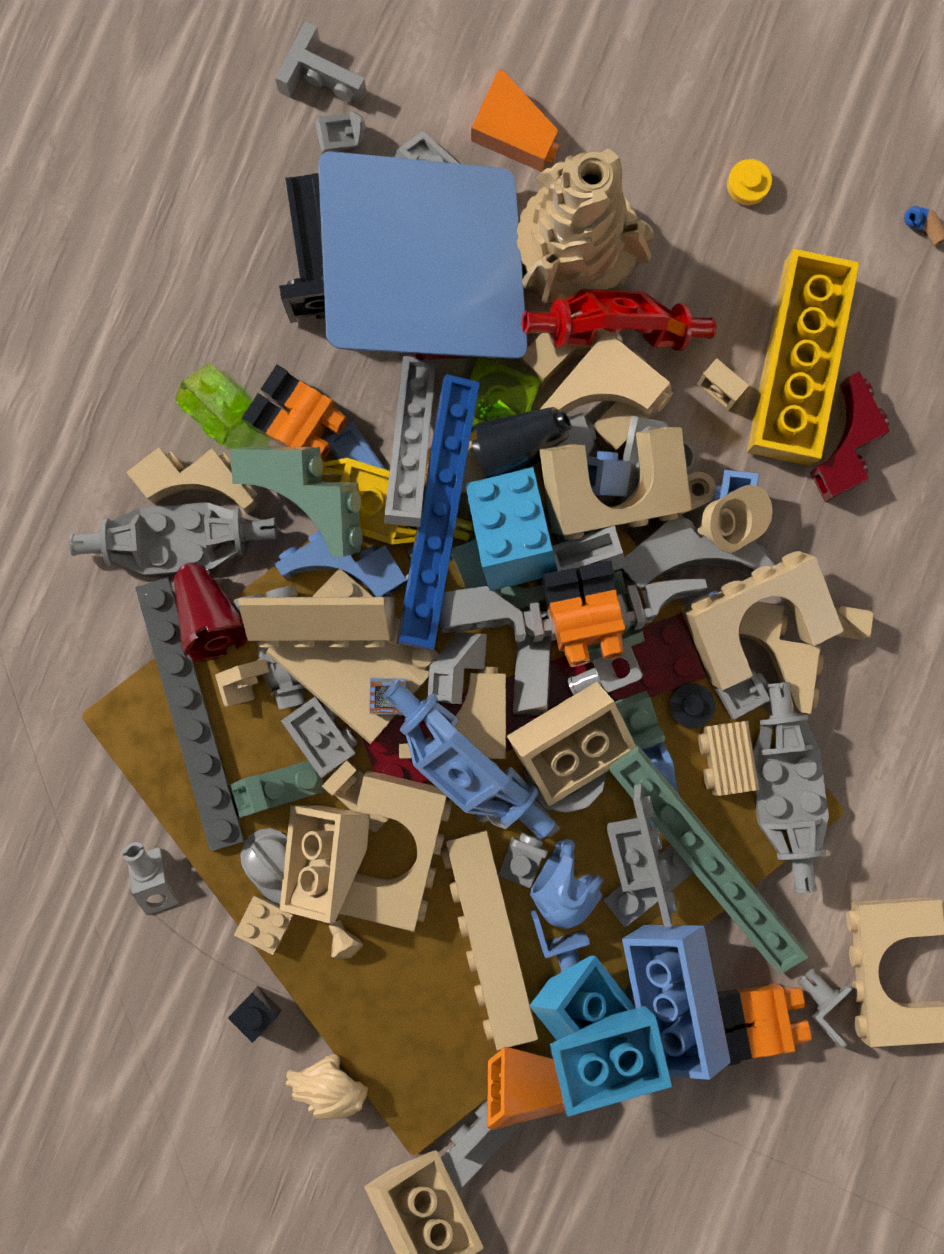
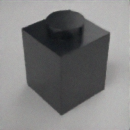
[228,986,282,1043]

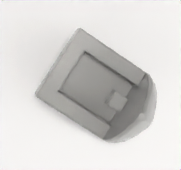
[315,112,366,154]

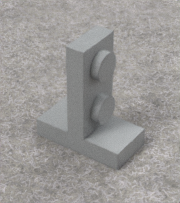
[275,21,367,104]

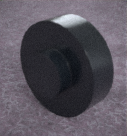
[668,683,715,728]

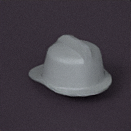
[240,828,287,904]

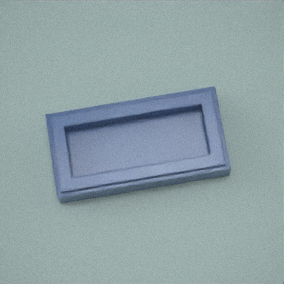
[325,421,385,469]

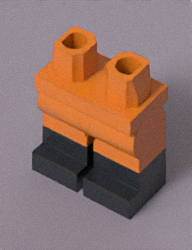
[241,364,349,461]
[542,560,625,667]
[717,983,812,1066]

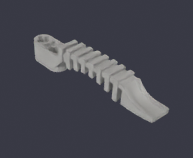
[439,579,708,642]

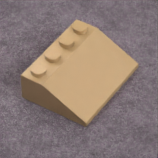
[266,568,439,744]

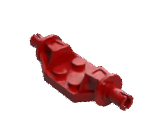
[521,289,717,351]

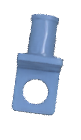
[531,910,590,972]

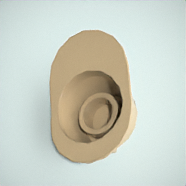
[697,485,773,553]

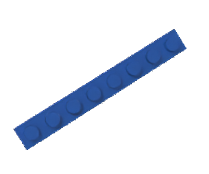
[397,374,480,651]

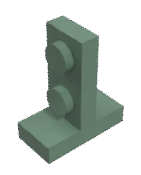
[229,760,326,818]

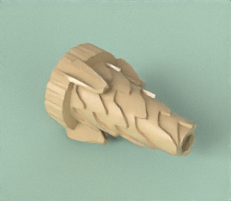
[517,148,654,304]

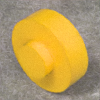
[727,159,772,205]

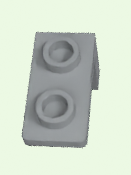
[498,833,548,888]

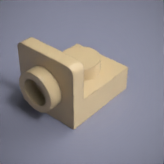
[215,659,269,707]

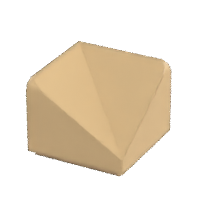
[835,606,874,640]

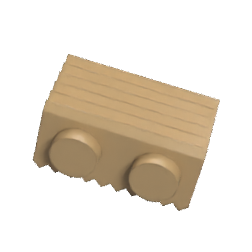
[698,721,759,796]

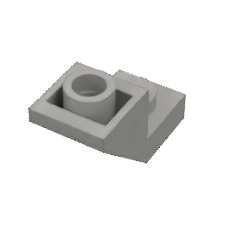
[428,632,487,704]

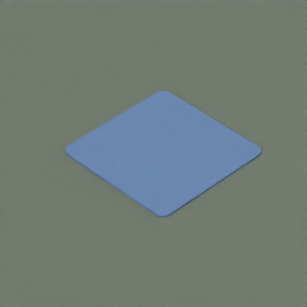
[318,151,527,359]

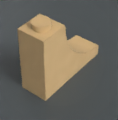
[540,331,671,416]
[399,667,506,759]

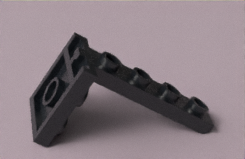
[279,173,325,323]

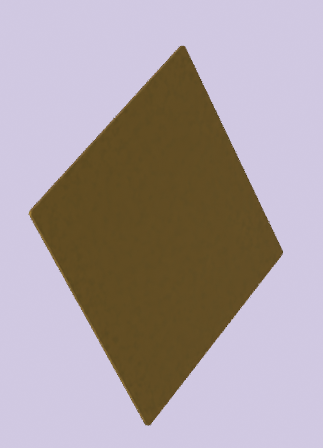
[82,410,844,1155]

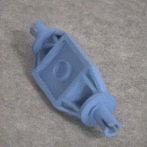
[382,680,555,839]

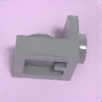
[715,669,770,719]

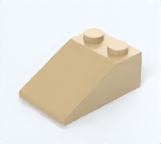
[280,805,370,923]

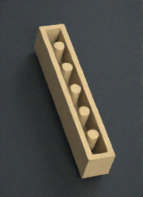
[441,830,538,1050]

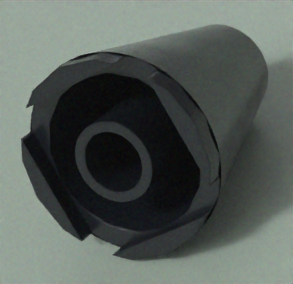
[471,407,572,477]

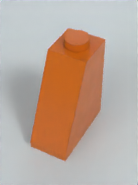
[471,69,560,172]
[487,1047,565,1130]

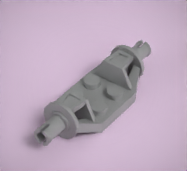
[69,502,277,576]
[752,682,829,893]

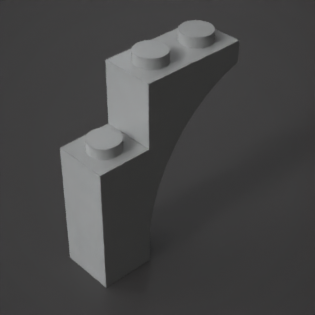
[620,514,775,592]

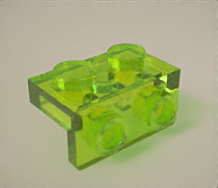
[175,363,251,445]

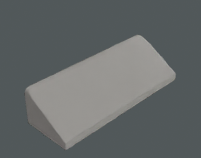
[513,611,552,715]

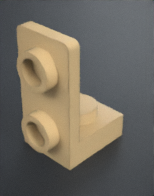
[322,760,389,832]

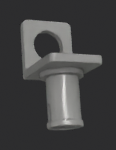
[568,646,643,695]
[122,842,178,915]
[797,967,852,1048]

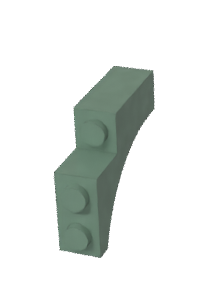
[230,446,363,557]

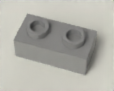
[552,526,627,574]

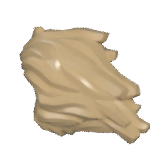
[286,1054,368,1119]

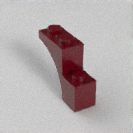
[810,371,890,502]

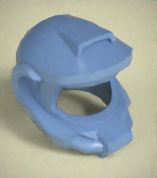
[530,839,604,929]

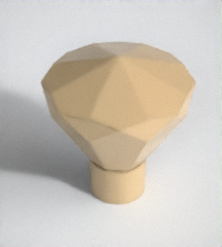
[329,920,363,960]

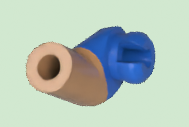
[904,206,944,246]

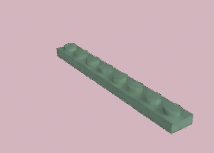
[610,746,808,975]

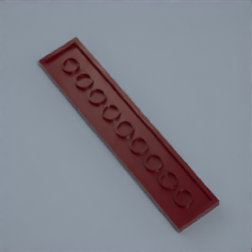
[361,613,706,783]

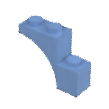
[275,531,407,597]

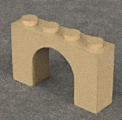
[518,313,673,453]
[539,427,691,540]
[681,551,844,691]
[339,770,453,932]
[846,897,944,1047]

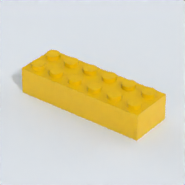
[746,248,860,467]

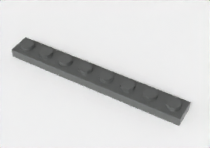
[135,577,245,851]

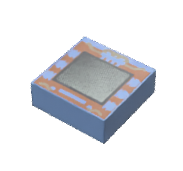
[369,677,407,715]

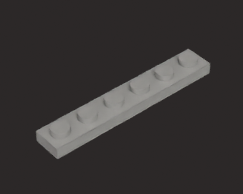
[384,356,437,527]

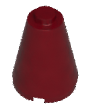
[174,562,248,662]

